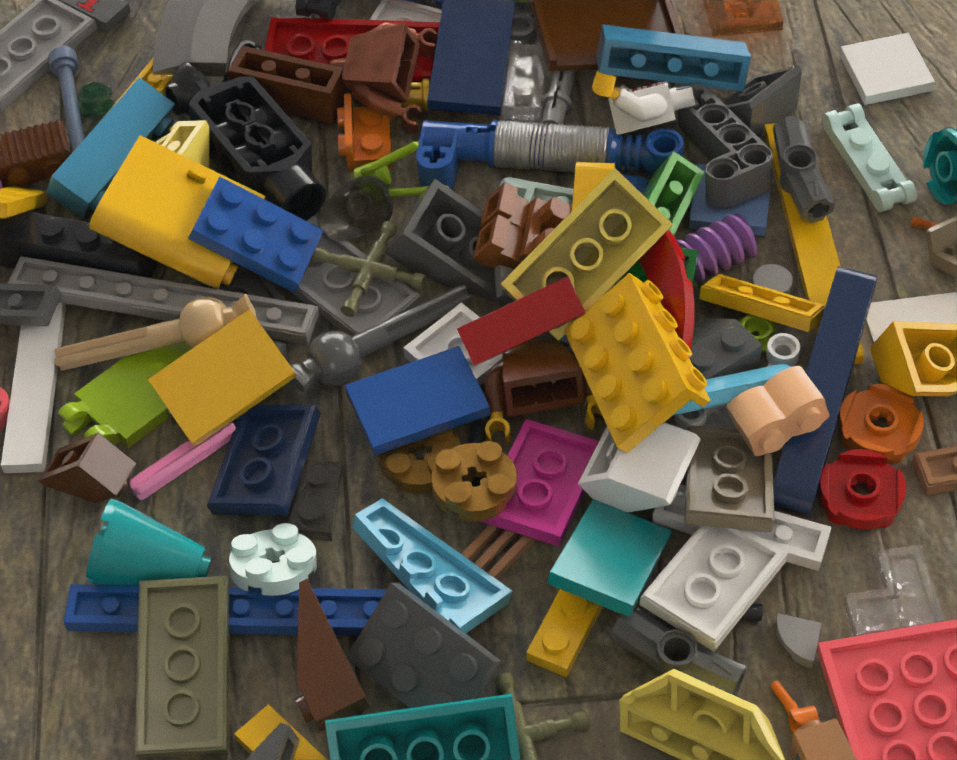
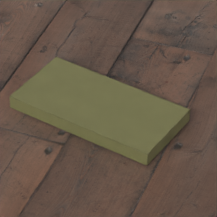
[135,576,229,758]

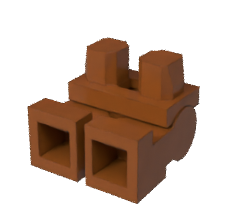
[473,181,572,269]

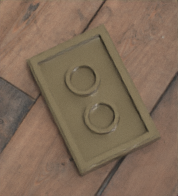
[685,425,774,532]

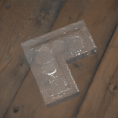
[844,545,944,637]

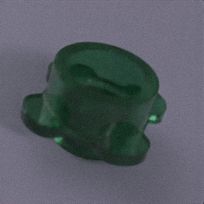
[77,82,115,117]

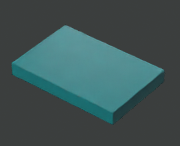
[547,499,672,617]

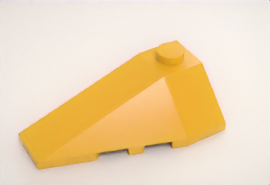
[870,321,957,397]

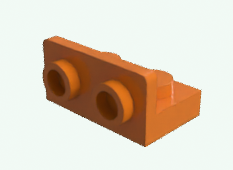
[337,93,392,171]

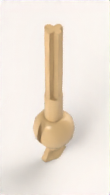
[54,294,256,371]

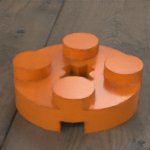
[838,384,924,464]

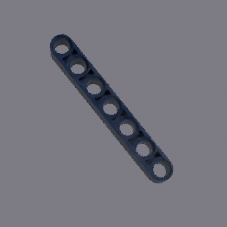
[773,267,877,516]

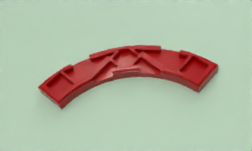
[639,230,695,350]

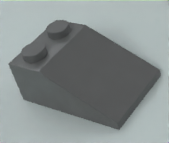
[385,179,498,302]

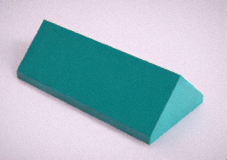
[325,694,520,760]

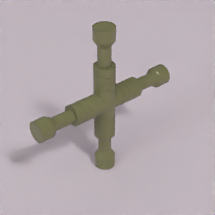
[313,221,426,317]
[495,673,589,760]

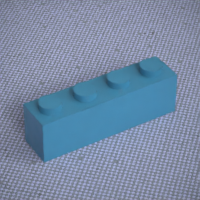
[596,24,751,92]
[46,77,175,220]

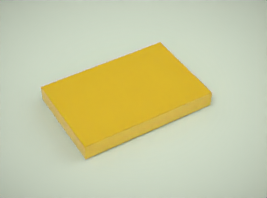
[148,309,297,447]

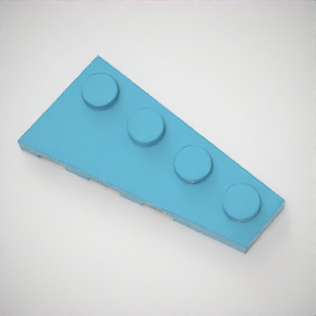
[352,498,513,634]

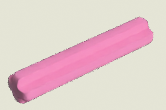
[128,422,236,500]

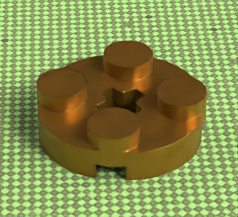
[379,428,461,494]
[431,441,517,521]

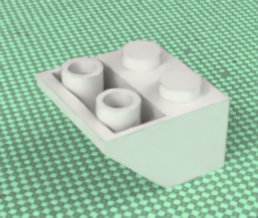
[578,422,701,512]

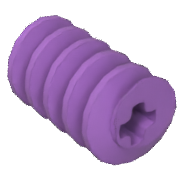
[677,214,757,283]

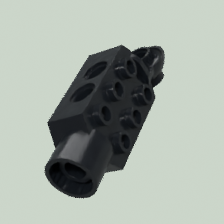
[164,62,326,221]

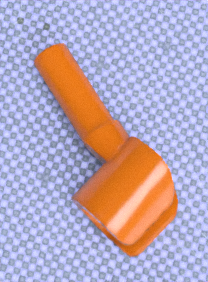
[770,681,819,734]

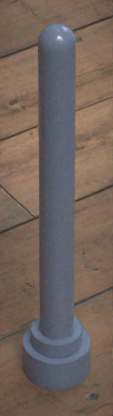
[48,46,84,153]

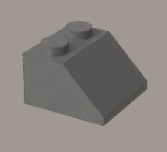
[689,318,762,379]

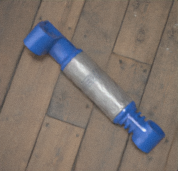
[416,120,684,189]

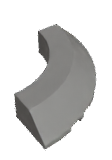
[152,0,259,76]

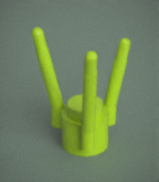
[354,141,449,201]

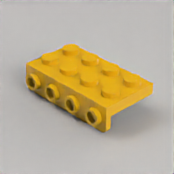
[564,273,710,453]

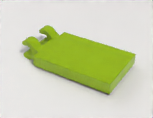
[58,342,191,449]

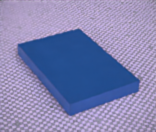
[345,346,490,456]

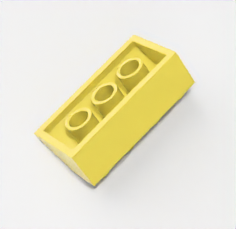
[501,168,673,341]

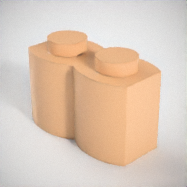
[726,366,830,456]

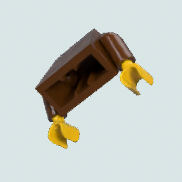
[484,338,607,445]

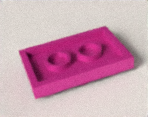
[480,419,599,547]

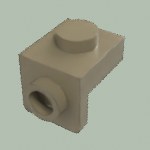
[926,216,957,278]

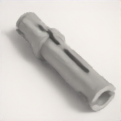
[540,70,576,125]

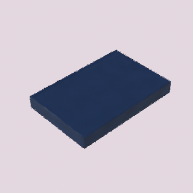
[207,405,321,516]

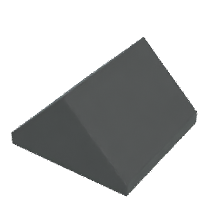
[722,65,802,137]

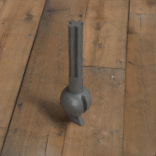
[289,284,472,392]

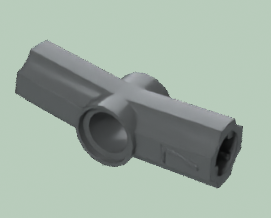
[773,116,835,223]
[610,606,747,696]

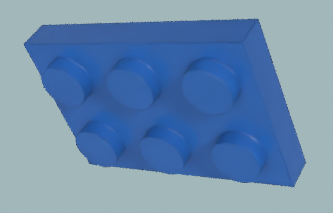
[188,176,323,293]

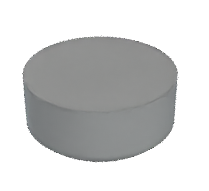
[752,264,793,295]

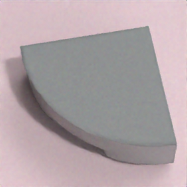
[776,613,822,669]

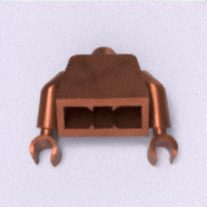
[330,22,438,133]

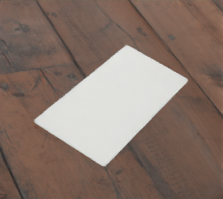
[866,292,957,342]

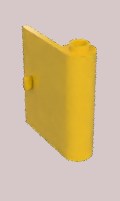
[89,135,266,290]

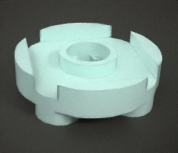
[229,523,317,596]

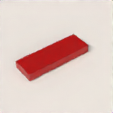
[457,276,586,366]

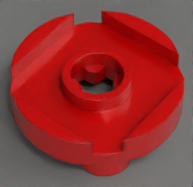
[818,449,906,530]

